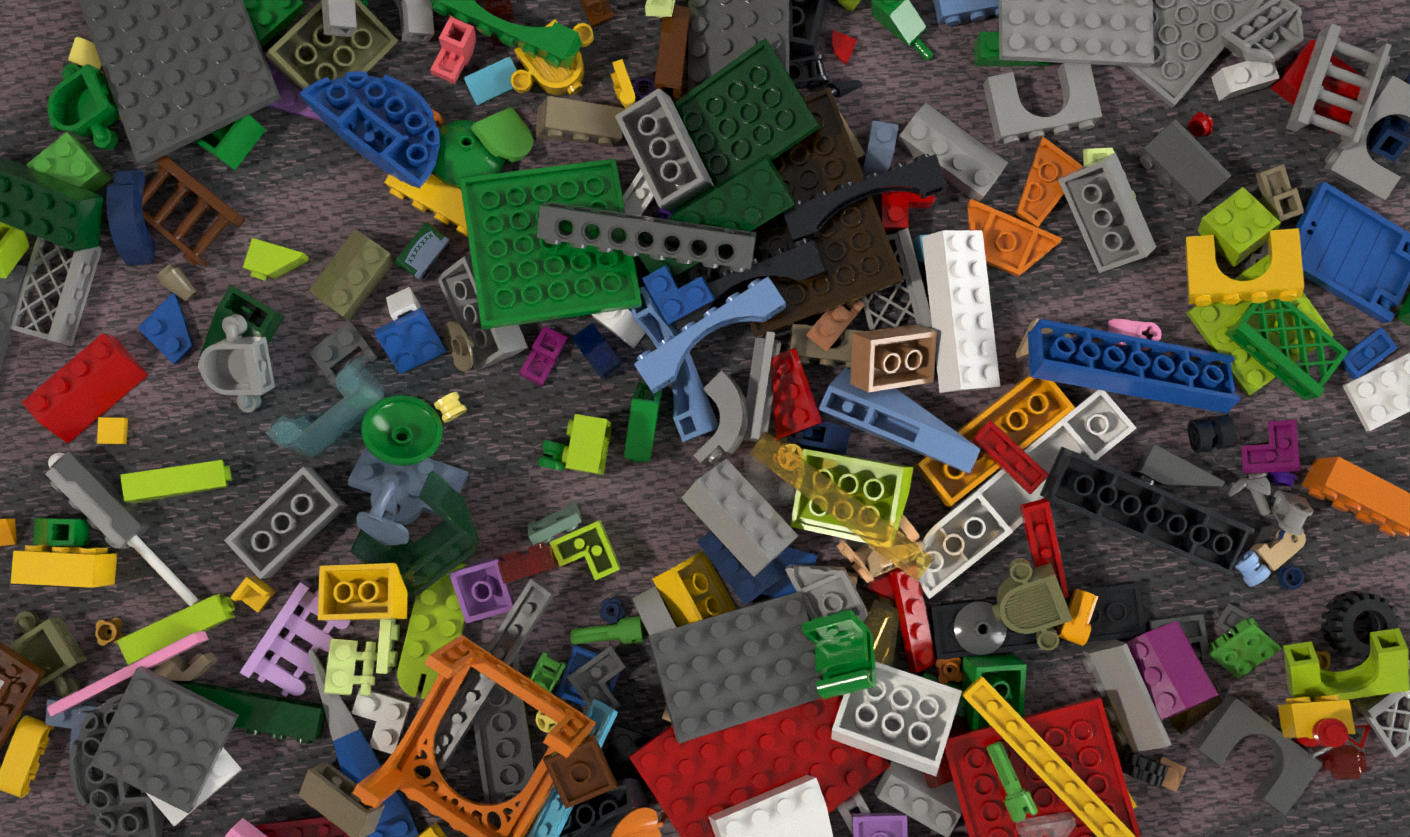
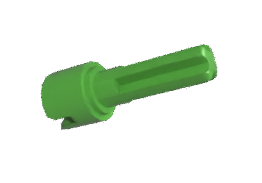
[570,616,645,644]
[987,741,1038,822]

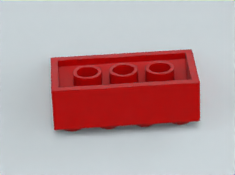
[21,333,148,444]

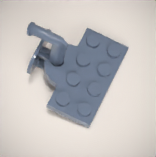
[348,446,468,546]

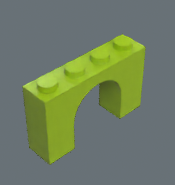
[1283,628,1409,702]

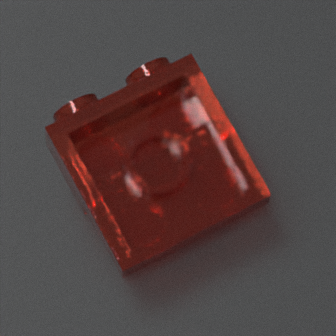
[497,542,559,584]

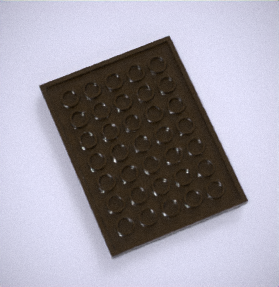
[722,87,904,338]

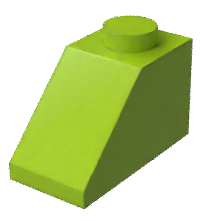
[243,238,309,281]

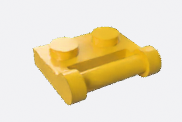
[610,59,636,109]

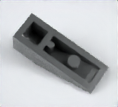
[1133,444,1225,487]

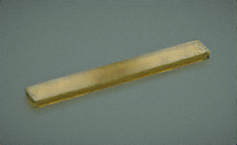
[750,432,935,582]

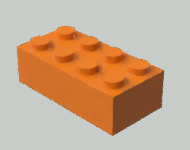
[1302,457,1410,537]

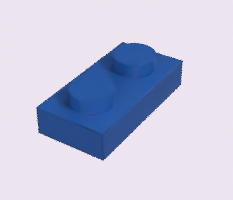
[1340,327,1398,379]

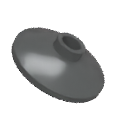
[954,601,1007,655]

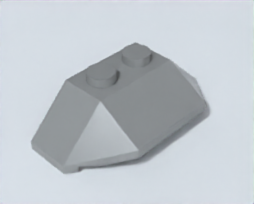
[1221,0,1304,63]

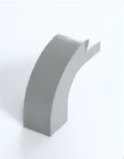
[693,370,748,465]
[632,586,677,635]

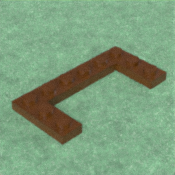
[0,642,45,751]

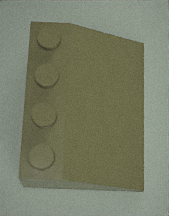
[265,0,398,91]

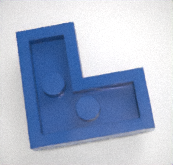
[642,265,715,325]

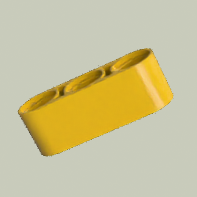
[0,715,54,798]

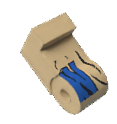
[1249,529,1306,571]

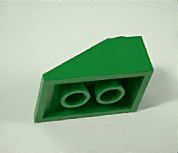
[193,115,266,170]
[962,654,1027,731]

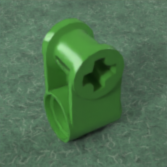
[530,652,567,693]

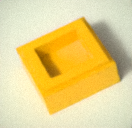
[97,417,128,444]

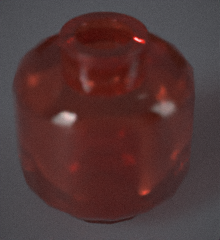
[1322,745,1367,780]

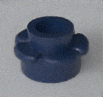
[1277,564,1304,590]
[599,597,625,624]

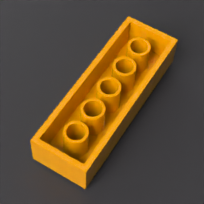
[913,374,1075,506]

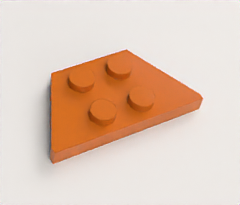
[967,199,1062,277]

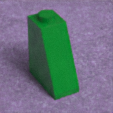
[624,382,663,463]

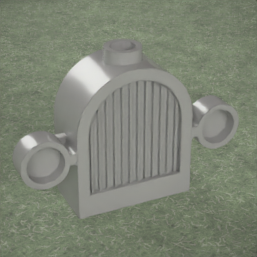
[198,314,275,413]

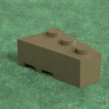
[535,96,624,147]

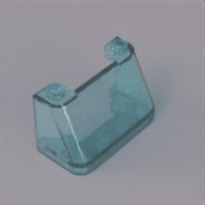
[265,356,385,458]

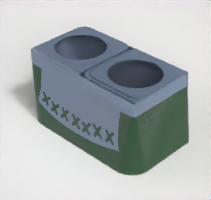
[395,222,453,282]

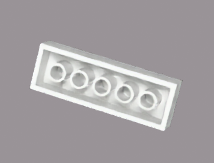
[922,230,1000,393]

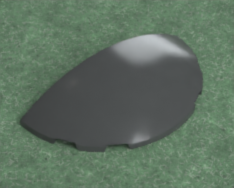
[70,692,164,837]

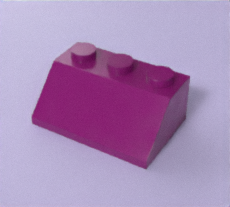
[1126,621,1219,720]

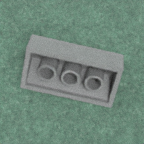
[895,103,1008,202]
[1058,152,1156,273]
[437,255,527,371]
[1082,639,1172,753]

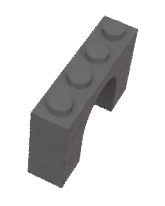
[1190,695,1322,815]

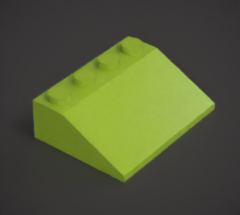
[790,449,913,548]

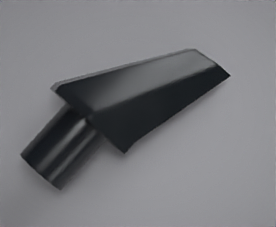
[827,80,862,97]

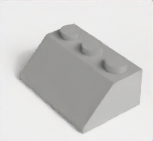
[874,761,962,837]

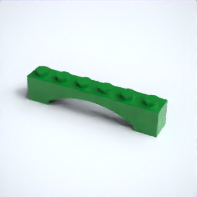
[430,0,582,70]

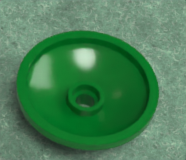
[432,120,505,189]
[361,395,443,466]

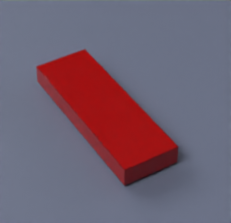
[971,420,1049,494]

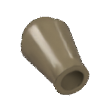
[156,264,198,302]

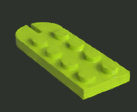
[397,556,467,699]

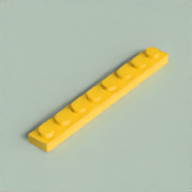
[962,676,1136,837]

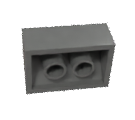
[1137,119,1231,208]

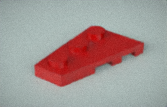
[770,348,822,440]

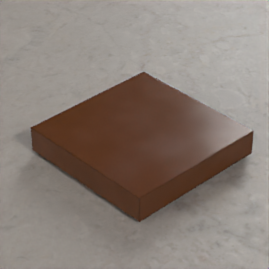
[543,735,617,809]

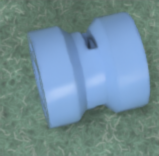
[1233,550,1271,587]

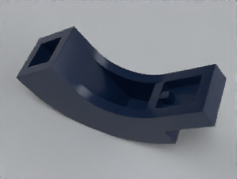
[1369,73,1410,162]
[106,170,155,266]

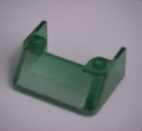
[350,470,479,597]

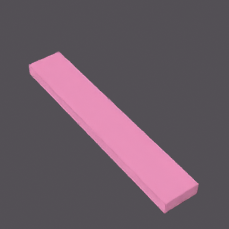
[47,631,209,716]

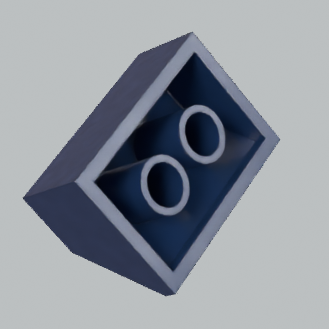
[697,531,787,606]

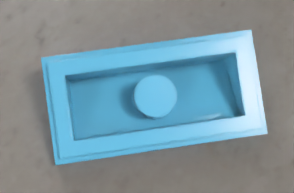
[464,57,517,106]

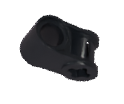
[789,55,830,89]

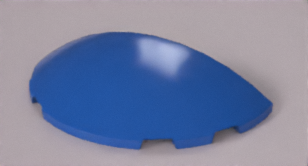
[299,71,440,189]

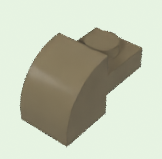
[1255,164,1304,222]

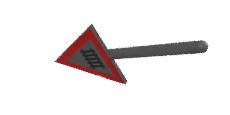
[1308,725,1371,759]

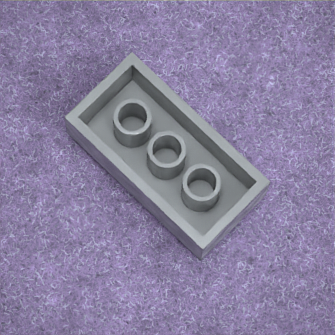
[615,88,714,212]
[682,459,798,576]
[224,467,347,579]

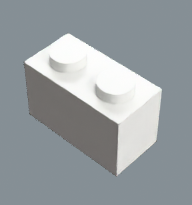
[1211,61,1279,101]

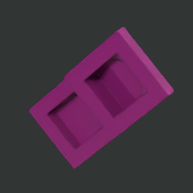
[519,326,567,387]

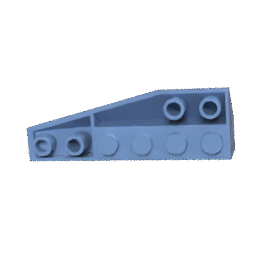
[818,368,980,474]

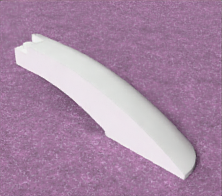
[917,390,1136,599]

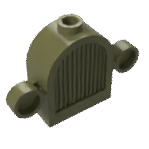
[992,558,1072,650]
[9,611,88,698]

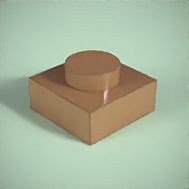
[1157,755,1186,792]

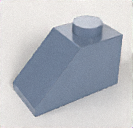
[862,120,899,177]

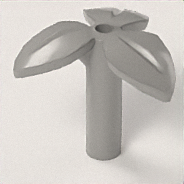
[1228,472,1271,516]

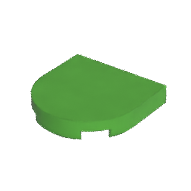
[471,107,533,162]

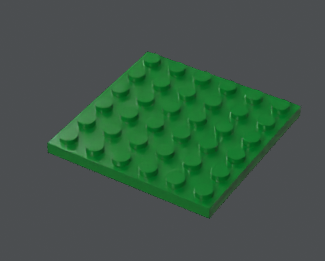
[459,158,642,330]

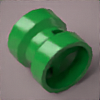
[538,440,569,471]

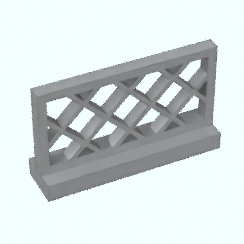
[861,228,932,330]
[10,237,102,346]
[743,331,781,444]
[1353,692,1410,758]

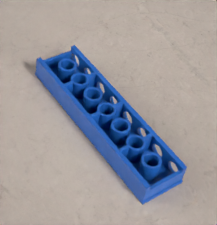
[1027,319,1241,414]

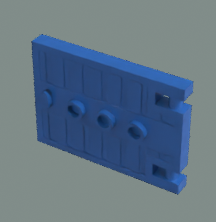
[1295,182,1410,324]

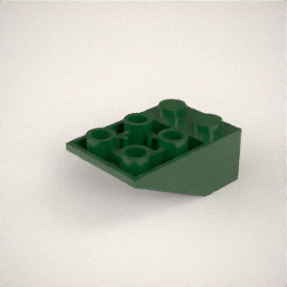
[199,285,285,357]

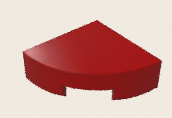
[831,30,857,65]

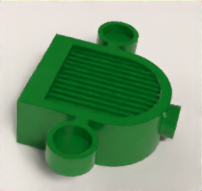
[47,63,121,150]

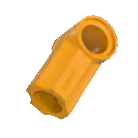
[1056,588,1098,646]

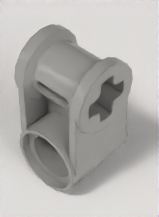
[1270,490,1314,535]

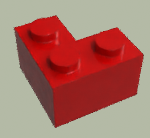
[878,192,934,233]

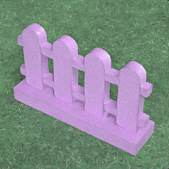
[240,579,350,697]

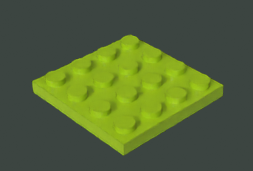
[1185,253,1334,396]

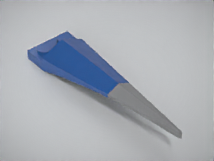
[308,649,421,837]

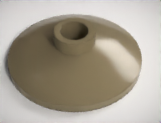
[443,321,474,372]

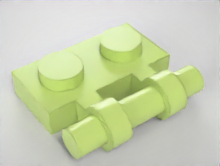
[323,639,378,696]

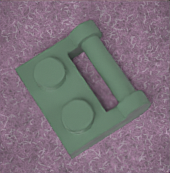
[527,500,582,545]

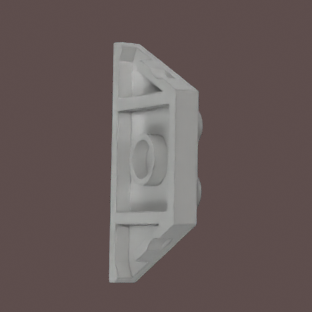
[785,565,868,622]

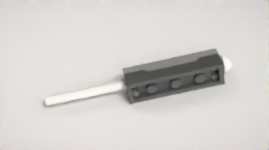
[46,452,199,606]

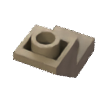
[153,652,218,681]

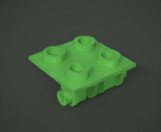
[1209,617,1282,679]

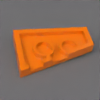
[1015,137,1083,227]

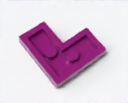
[1241,420,1300,474]

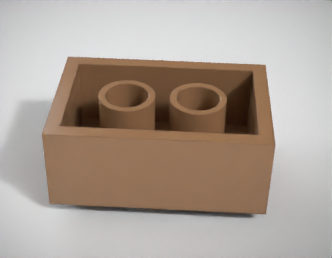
[850,324,937,393]

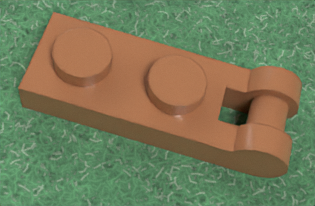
[806,300,865,352]

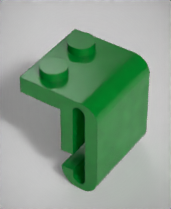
[802,610,876,699]

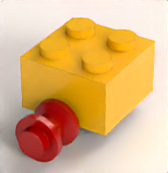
[1278,695,1356,747]

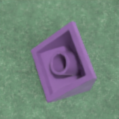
[449,558,514,623]

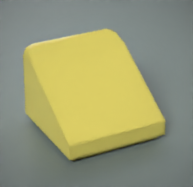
[68,37,102,70]

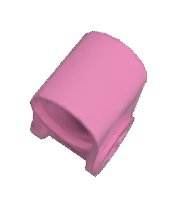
[1108,319,1162,351]

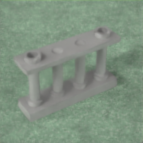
[1286,23,1391,150]

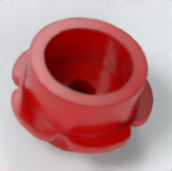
[1188,112,1213,137]

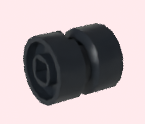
[1187,414,1237,453]

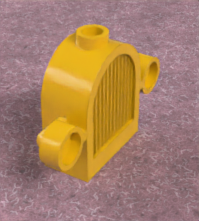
[511,19,594,96]

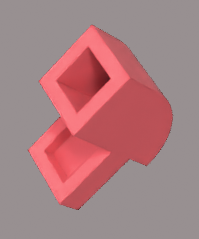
[430,16,476,84]

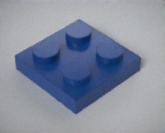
[374,308,447,374]

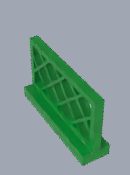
[1225,299,1349,401]

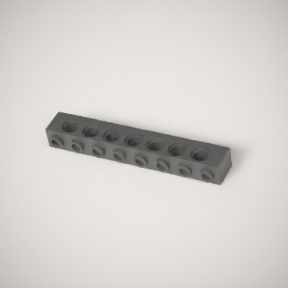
[537,201,757,272]

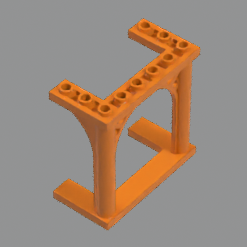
[352,635,596,837]

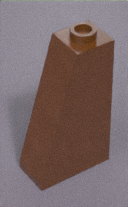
[655,5,690,103]

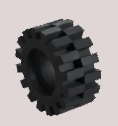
[1118,748,1168,788]

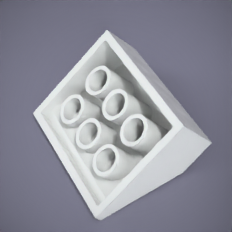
[832,662,962,776]
[708,775,833,837]

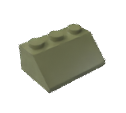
[309,229,396,321]

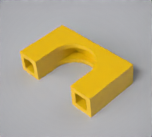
[1185,228,1304,306]

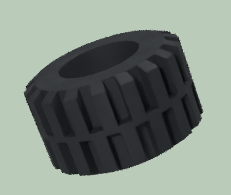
[1321,592,1403,660]

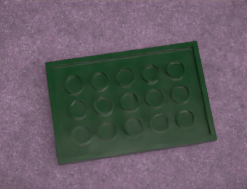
[674,38,820,206]

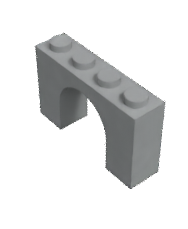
[321,0,434,43]
[983,63,1102,145]
[1324,76,1410,200]

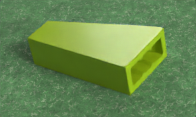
[120,460,232,504]
[117,593,235,665]

